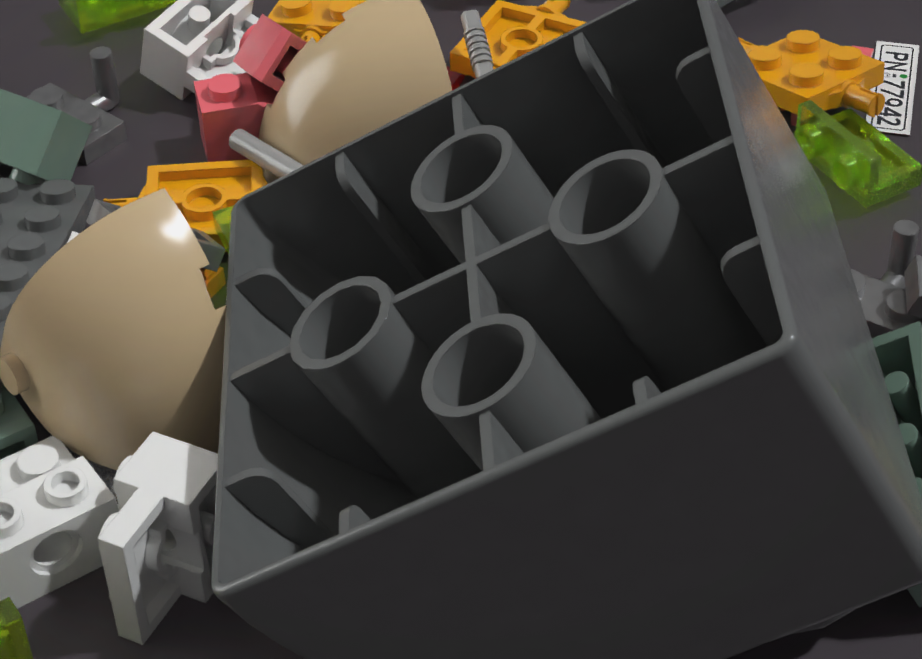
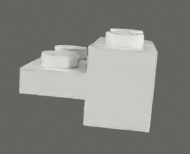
[140,0,259,100]
[97,431,218,645]
[0,436,118,617]

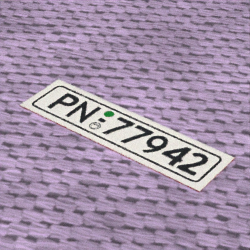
[865,41,919,135]

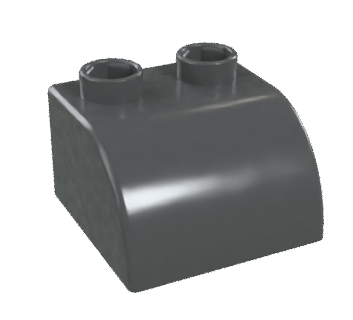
[211,0,922,659]

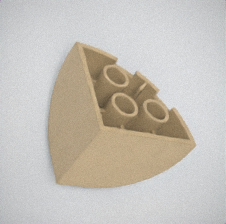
[259,0,452,184]
[0,188,226,470]

